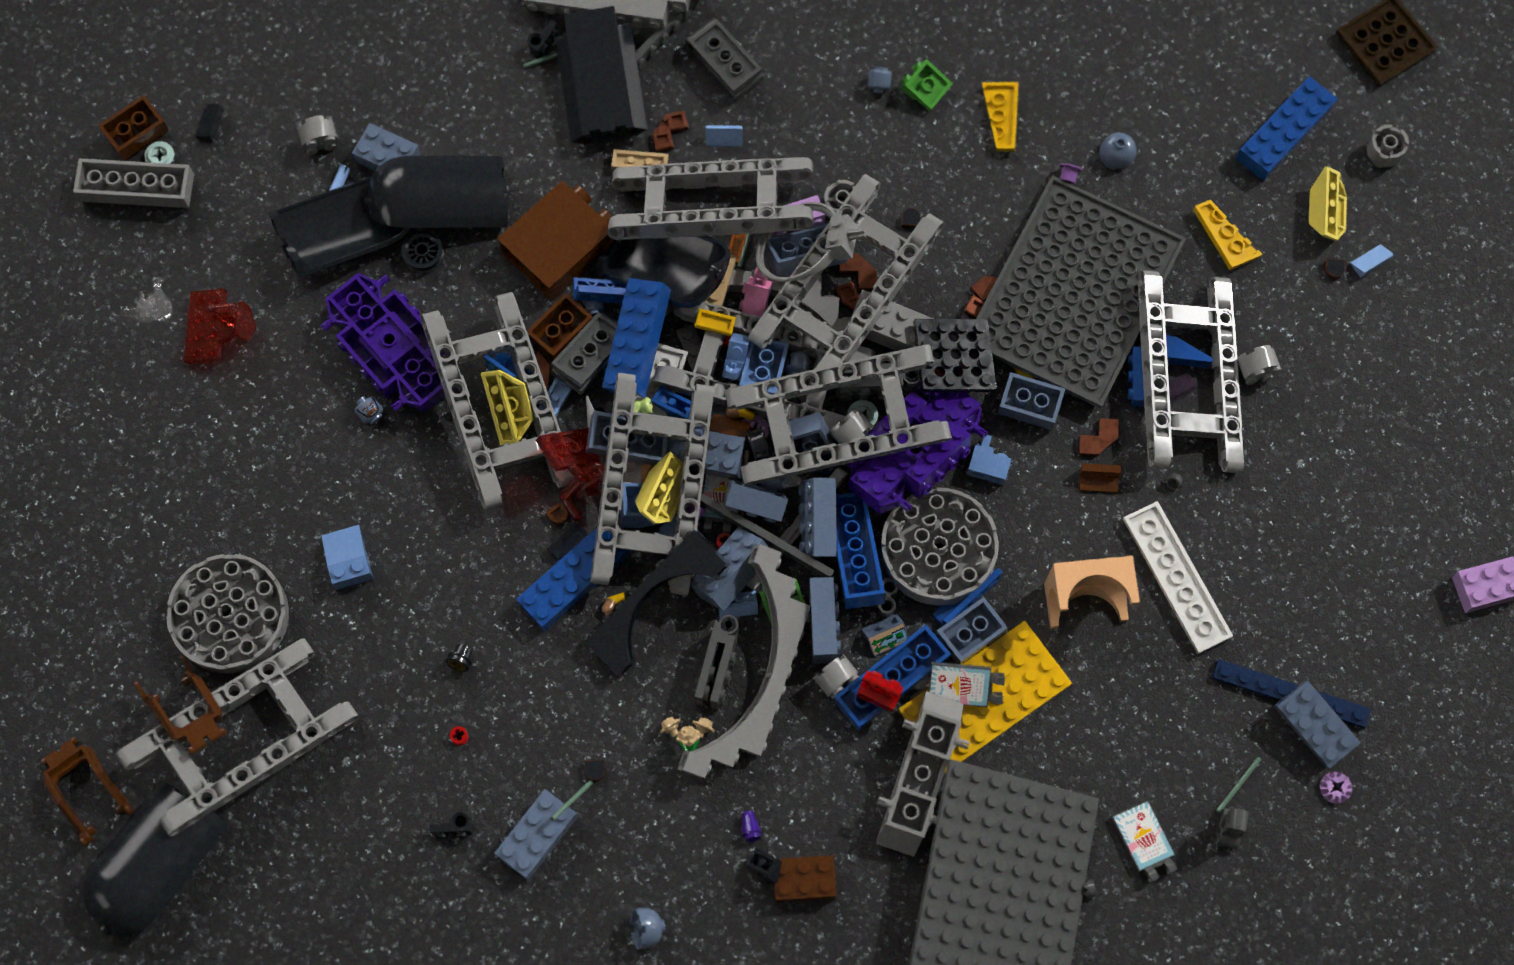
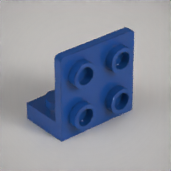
[484,352,531,379]

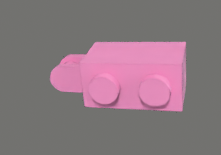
[739,267,772,317]

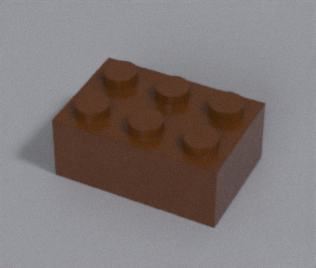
[98,95,169,161]
[527,293,593,361]
[774,855,837,903]

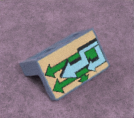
[862,614,908,656]

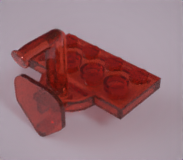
[184,288,257,364]
[536,428,605,521]

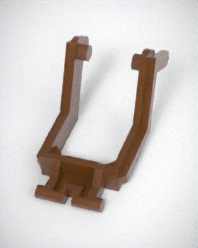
[133,654,227,755]
[41,736,133,847]

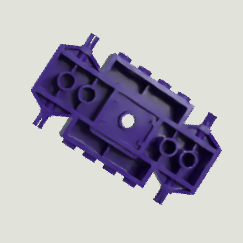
[320,273,454,412]
[845,387,988,514]

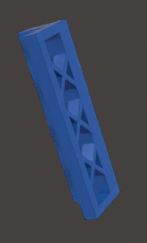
[572,277,626,303]
[933,568,1003,626]

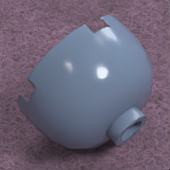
[1099,132,1137,170]
[630,908,665,949]

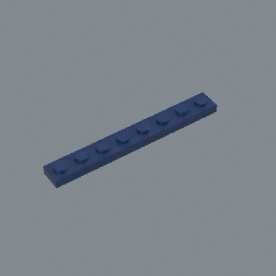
[1212,659,1371,729]

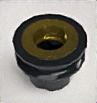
[445,644,473,672]

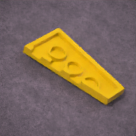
[982,82,1019,151]
[1193,200,1263,270]

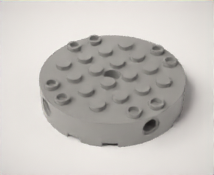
[881,488,999,606]
[166,554,289,674]

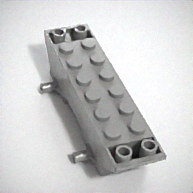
[876,691,970,857]

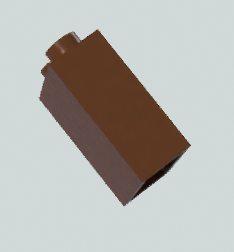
[497,180,616,302]

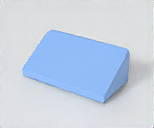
[706,125,743,146]
[1350,244,1394,278]
[719,591,758,619]

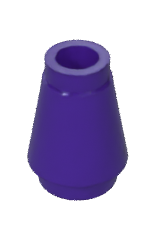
[742,811,762,842]

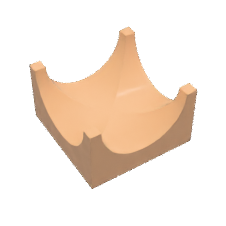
[1044,556,1140,629]

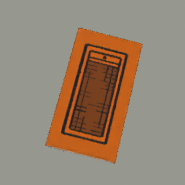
[729,234,747,262]

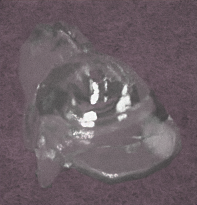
[122,277,172,322]

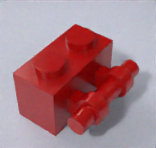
[856,671,903,713]

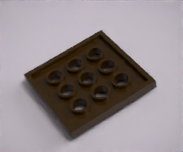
[1335,0,1439,87]

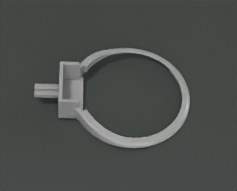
[755,202,869,282]

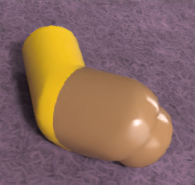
[726,407,755,421]
[602,592,626,616]

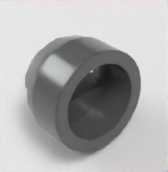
[1166,473,1182,490]
[1082,880,1098,898]

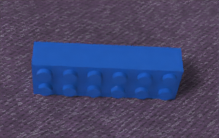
[1236,76,1338,181]
[602,278,671,398]
[836,493,885,609]
[516,528,631,632]
[833,624,951,732]

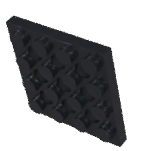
[913,319,997,392]

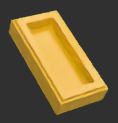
[694,308,736,337]

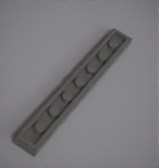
[700,494,835,578]

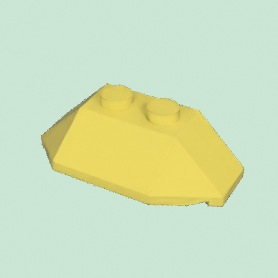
[1309,167,1347,241]
[481,370,534,445]
[635,452,683,524]

